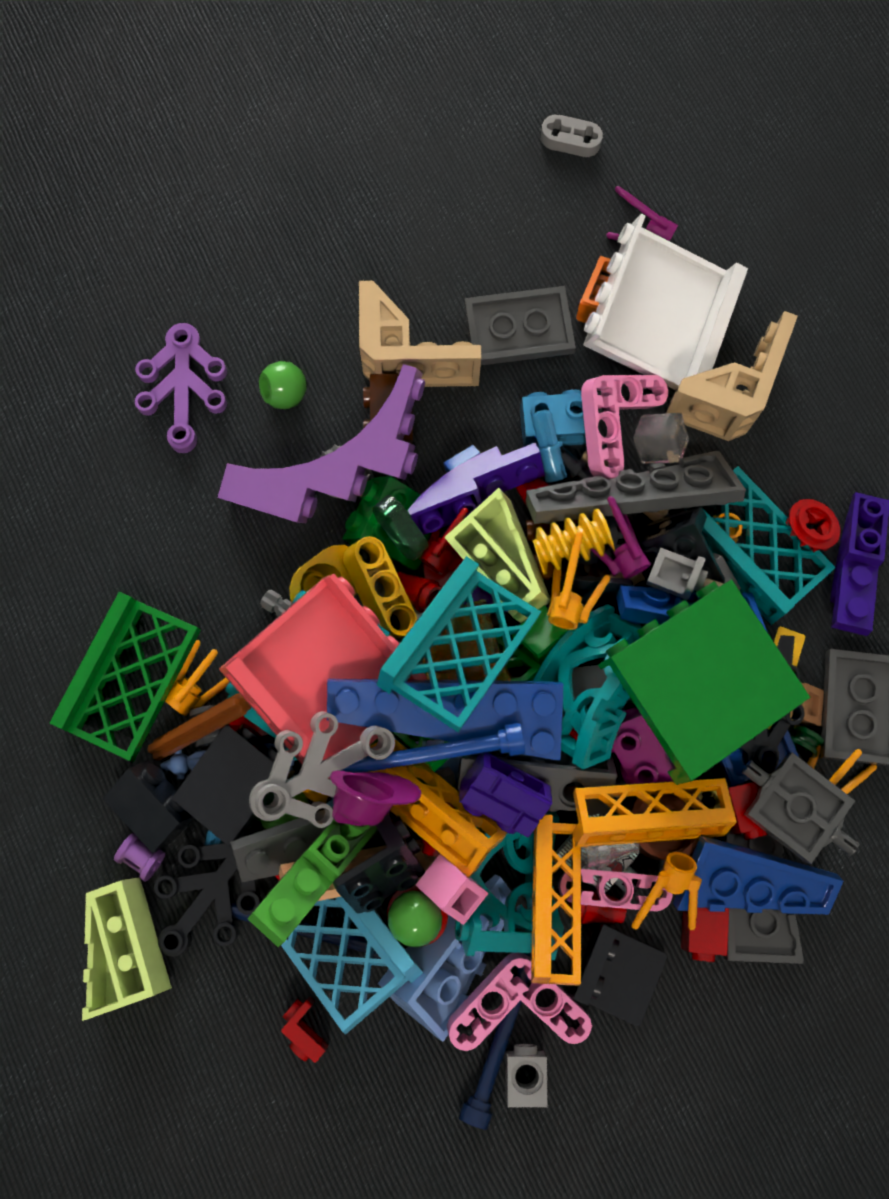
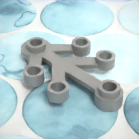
[249,711,395,828]

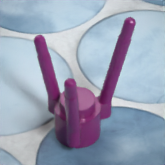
[606,186,678,241]
[591,496,651,579]

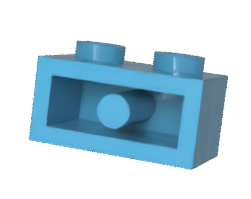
[520,390,586,447]

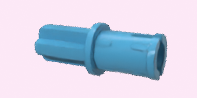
[531,410,567,482]

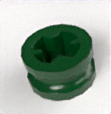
[791,725,824,758]

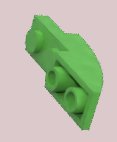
[247,819,377,947]

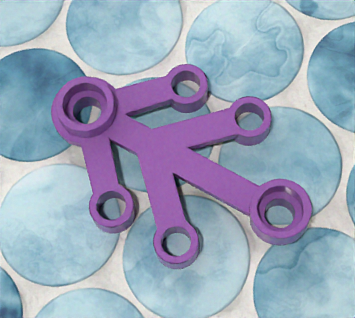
[135,323,227,453]

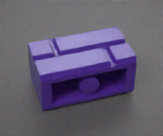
[459,752,552,837]

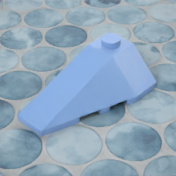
[378,874,511,1042]

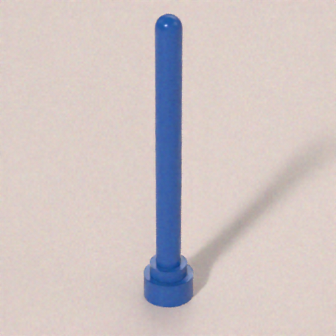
[341,722,525,773]

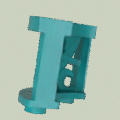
[533,604,642,770]
[455,811,564,960]

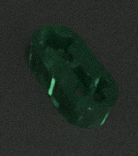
[372,495,429,560]

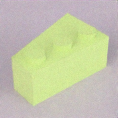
[444,488,551,624]
[82,877,172,1021]

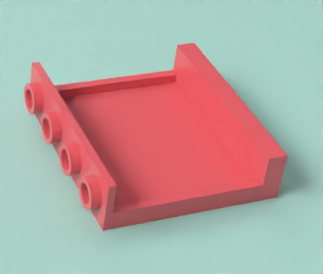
[219,574,428,779]

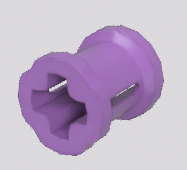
[114,833,165,882]

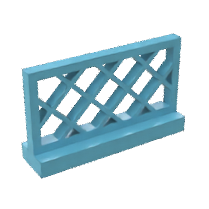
[281,897,423,1034]

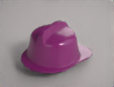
[329,770,421,826]

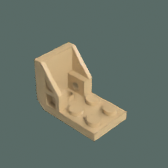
[359,281,481,387]
[665,311,798,441]

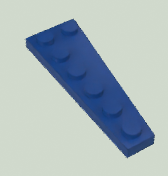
[327,679,564,760]

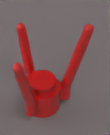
[419,507,468,575]

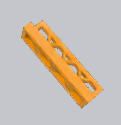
[370,739,507,877]
[573,778,737,847]
[531,815,581,986]

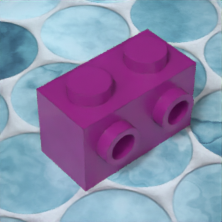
[611,706,675,785]

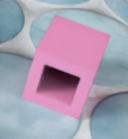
[416,854,488,925]

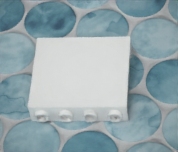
[583,214,748,390]

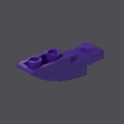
[408,443,545,537]
[830,492,889,636]

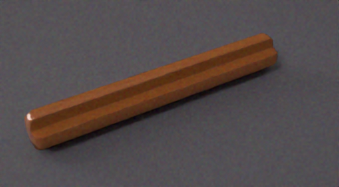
[147,693,251,760]

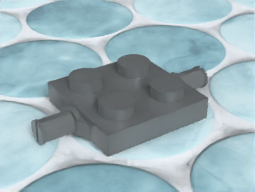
[741,753,860,864]

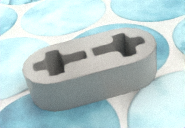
[541,115,603,157]

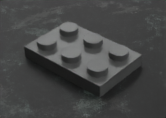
[464,286,576,365]
[820,649,889,766]

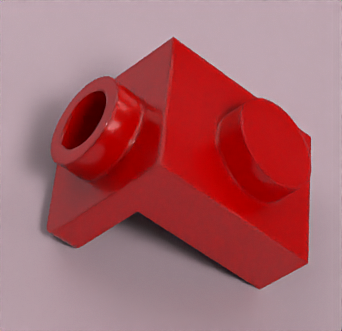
[281,996,329,1063]

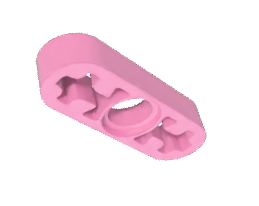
[558,868,673,911]

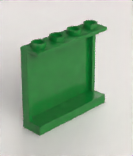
[598,579,811,785]

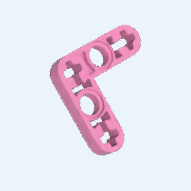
[581,375,668,479]
[447,953,592,1051]

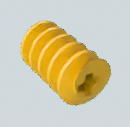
[532,509,615,575]

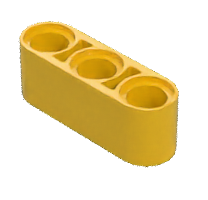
[343,536,417,639]

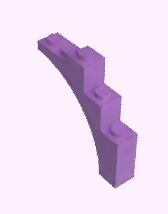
[217,364,425,524]

